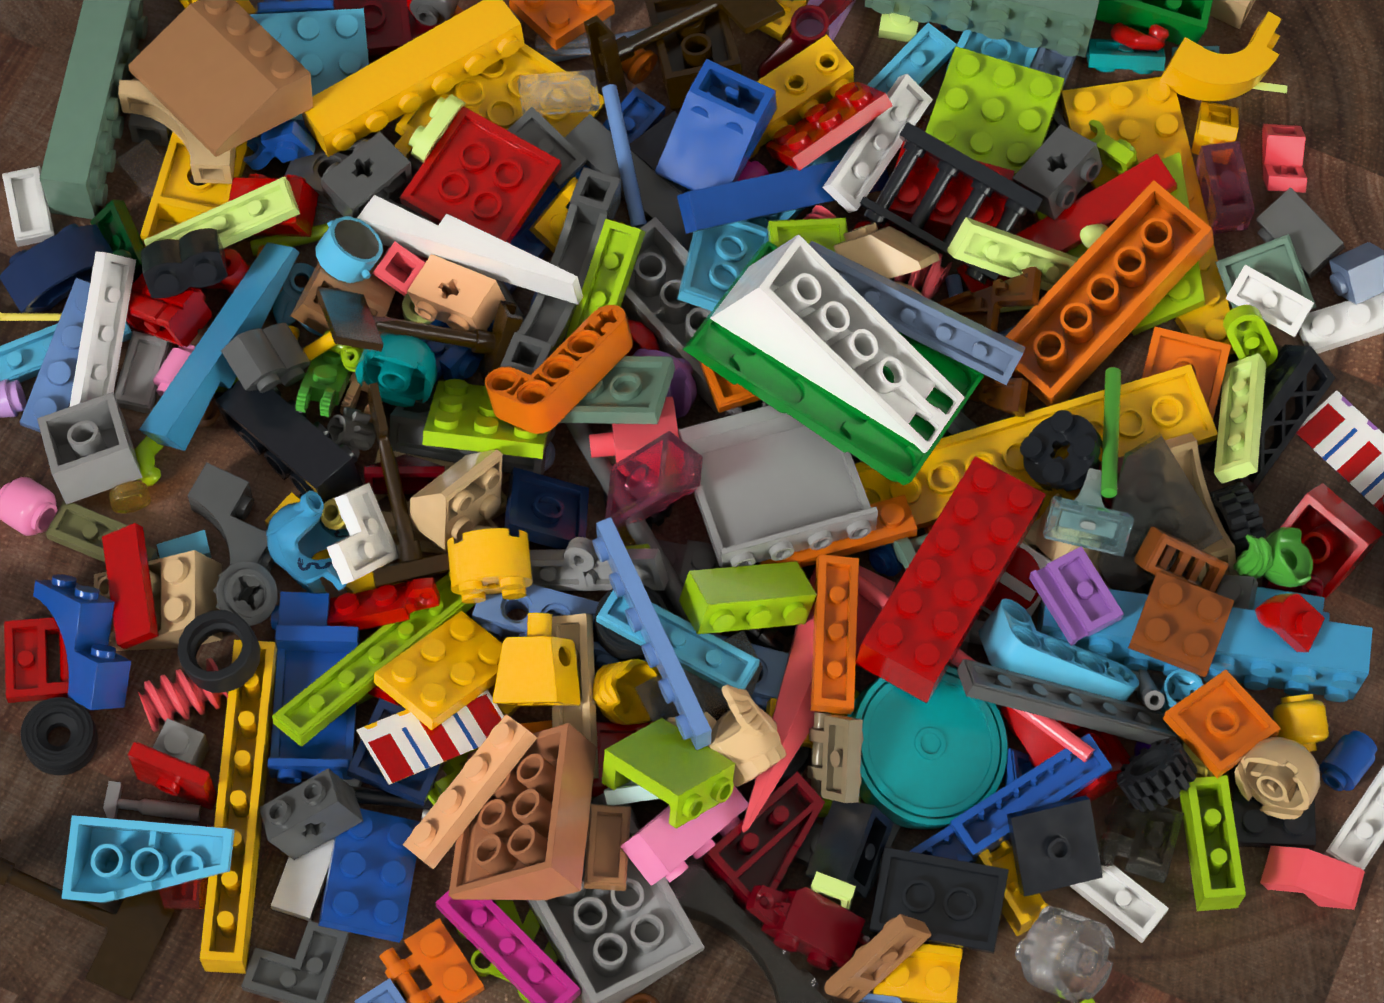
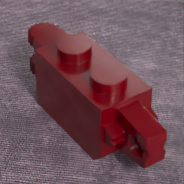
[745,885,872,970]

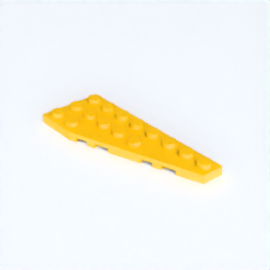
[1060,77,1236,354]

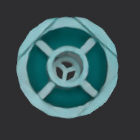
[355,333,438,407]

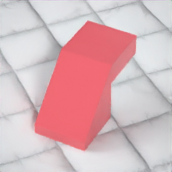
[1262,124,1307,193]
[372,242,428,296]
[1260,846,1365,910]

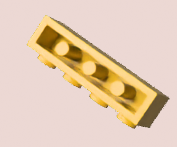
[749,35,854,160]

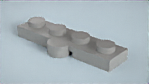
[530,537,669,591]

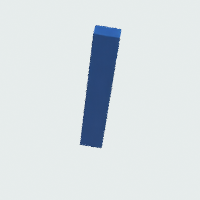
[677,159,889,234]
[910,734,1112,863]

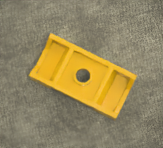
[140,132,258,249]

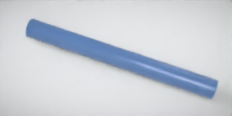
[602,84,646,229]

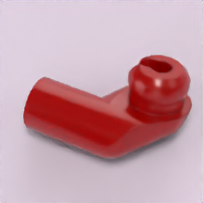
[1111,23,1169,51]

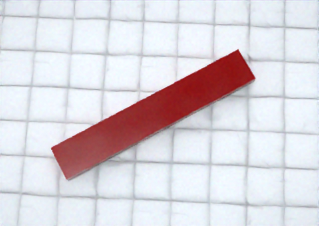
[956,154,1177,293]

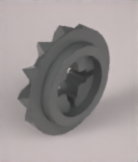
[213,561,277,626]

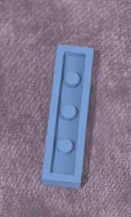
[20,278,90,432]

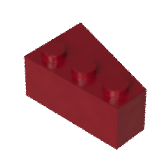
[700,771,825,922]

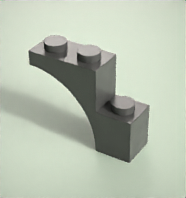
[188,462,275,604]

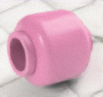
[0,477,58,536]

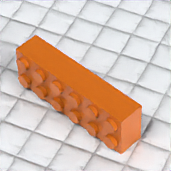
[1005,180,1214,406]

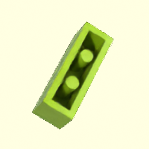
[679,561,817,635]
[1179,775,1246,911]

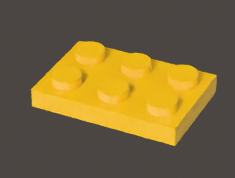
[374,611,503,730]

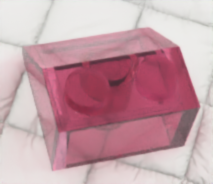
[605,431,703,528]

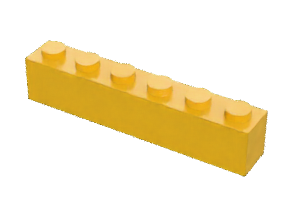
[302,0,525,157]

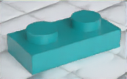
[1086,39,1166,74]

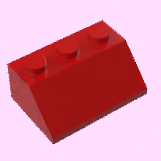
[1000,706,1130,802]

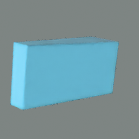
[157,530,212,558]

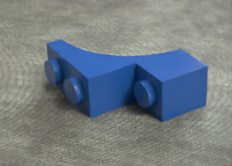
[33,574,131,710]

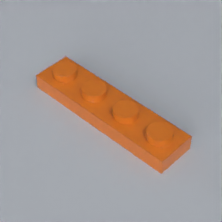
[758,495,918,568]
[810,554,859,715]

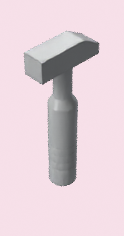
[103,781,201,822]

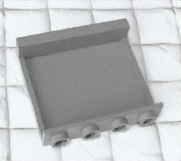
[679,399,878,568]

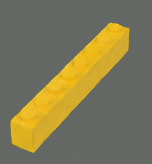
[200,640,277,974]

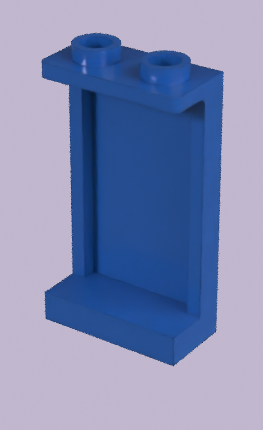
[268,625,361,784]

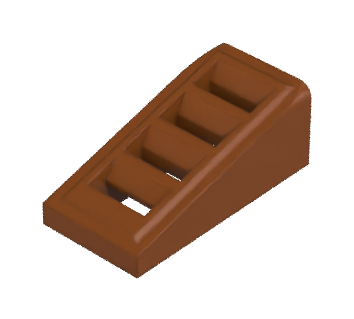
[1134,526,1229,593]

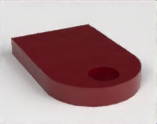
[334,0,440,56]

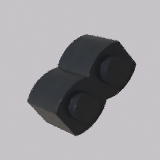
[141,228,228,298]

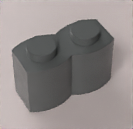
[221,323,311,393]

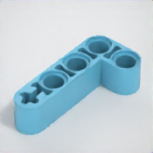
[978,599,1139,702]

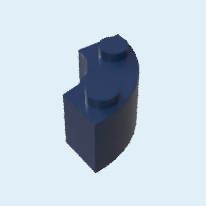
[0,224,113,313]

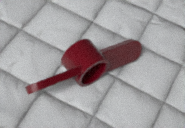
[757,0,854,79]

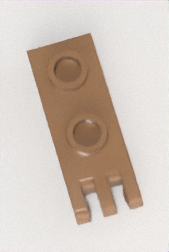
[824,914,932,1003]

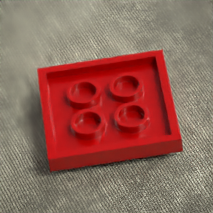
[400,106,562,244]

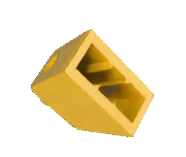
[493,613,581,706]

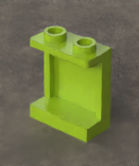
[602,718,735,828]

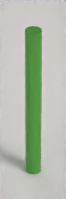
[1101,367,1121,498]

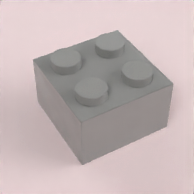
[37,392,142,505]

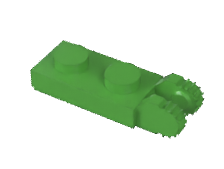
[295,351,353,417]

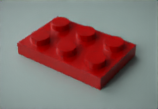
[765,82,893,171]

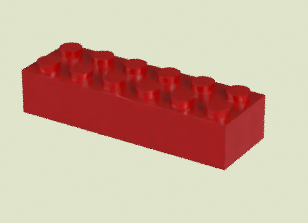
[856,456,1046,703]

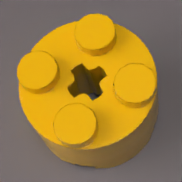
[447,528,533,604]

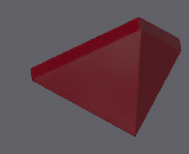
[364,454,445,495]

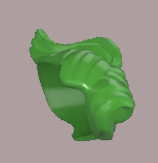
[1233,527,1313,587]

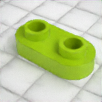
[1223,305,1278,368]

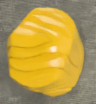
[592,659,662,725]

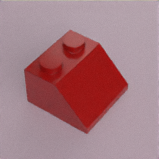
[1280,483,1384,601]

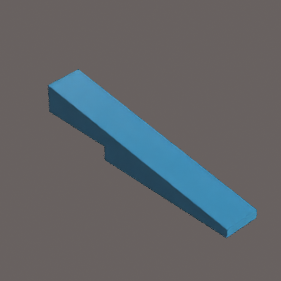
[139,242,300,451]

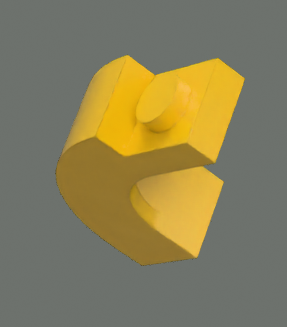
[1159,11,1281,101]

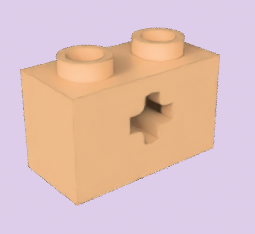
[407,254,506,332]

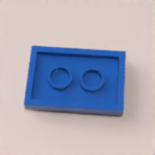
[318,808,420,943]

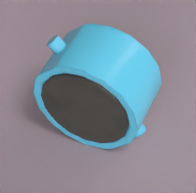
[315,216,383,283]

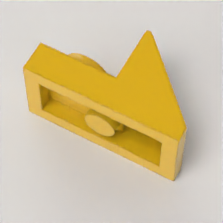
[1191,101,1239,160]

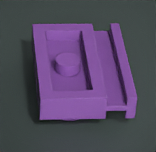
[1029,546,1124,646]

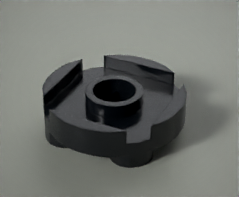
[1020,410,1103,492]

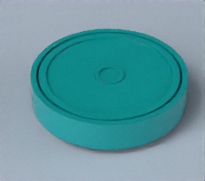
[847,666,1008,830]

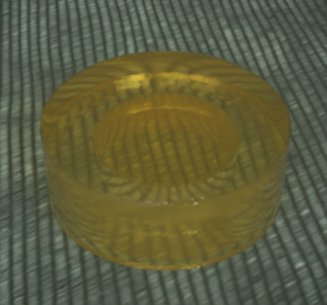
[109,481,151,513]

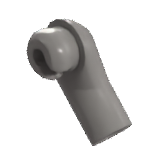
[1131,669,1165,710]

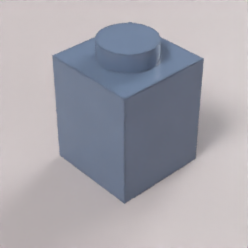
[1329,242,1384,305]

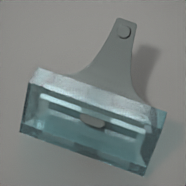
[1043,468,1134,557]

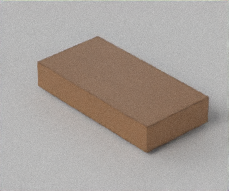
[584,804,631,891]

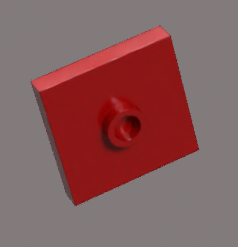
[128,742,217,810]

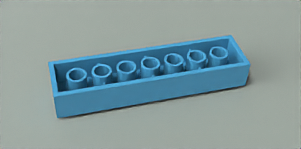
[1036,589,1373,702]

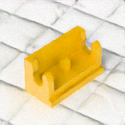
[976,840,1053,936]

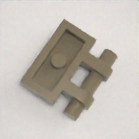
[807,711,863,803]

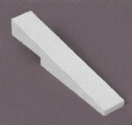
[357,195,583,304]

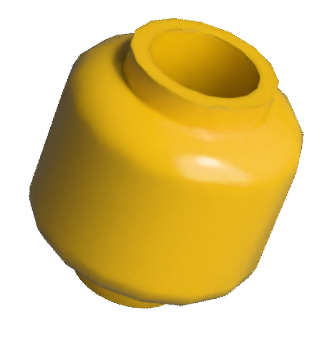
[1273,694,1329,752]

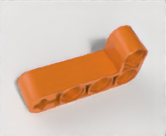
[485,305,633,434]

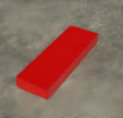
[102,523,159,649]

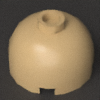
[1234,737,1320,819]

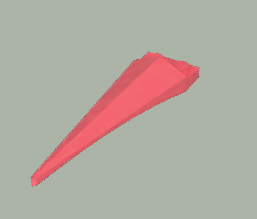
[742,565,896,833]

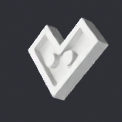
[326,483,398,585]

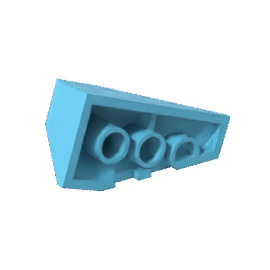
[61,815,235,903]

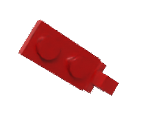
[327,577,440,630]

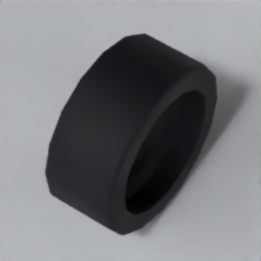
[177,610,261,693]

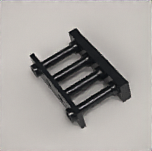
[860,122,1043,285]

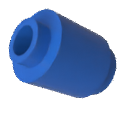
[1319,730,1378,791]

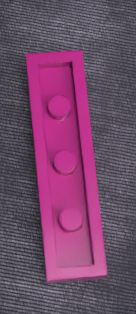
[435,891,581,1003]

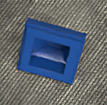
[1001,748,1035,785]

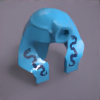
[266,491,350,593]

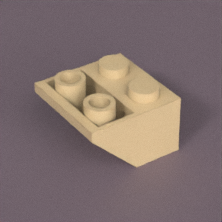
[410,449,503,550]

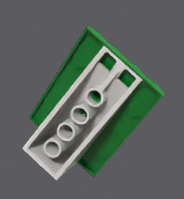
[683,234,984,486]

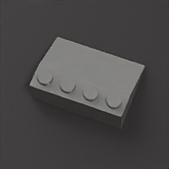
[526,805,705,1003]

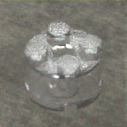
[1015,906,1115,1003]

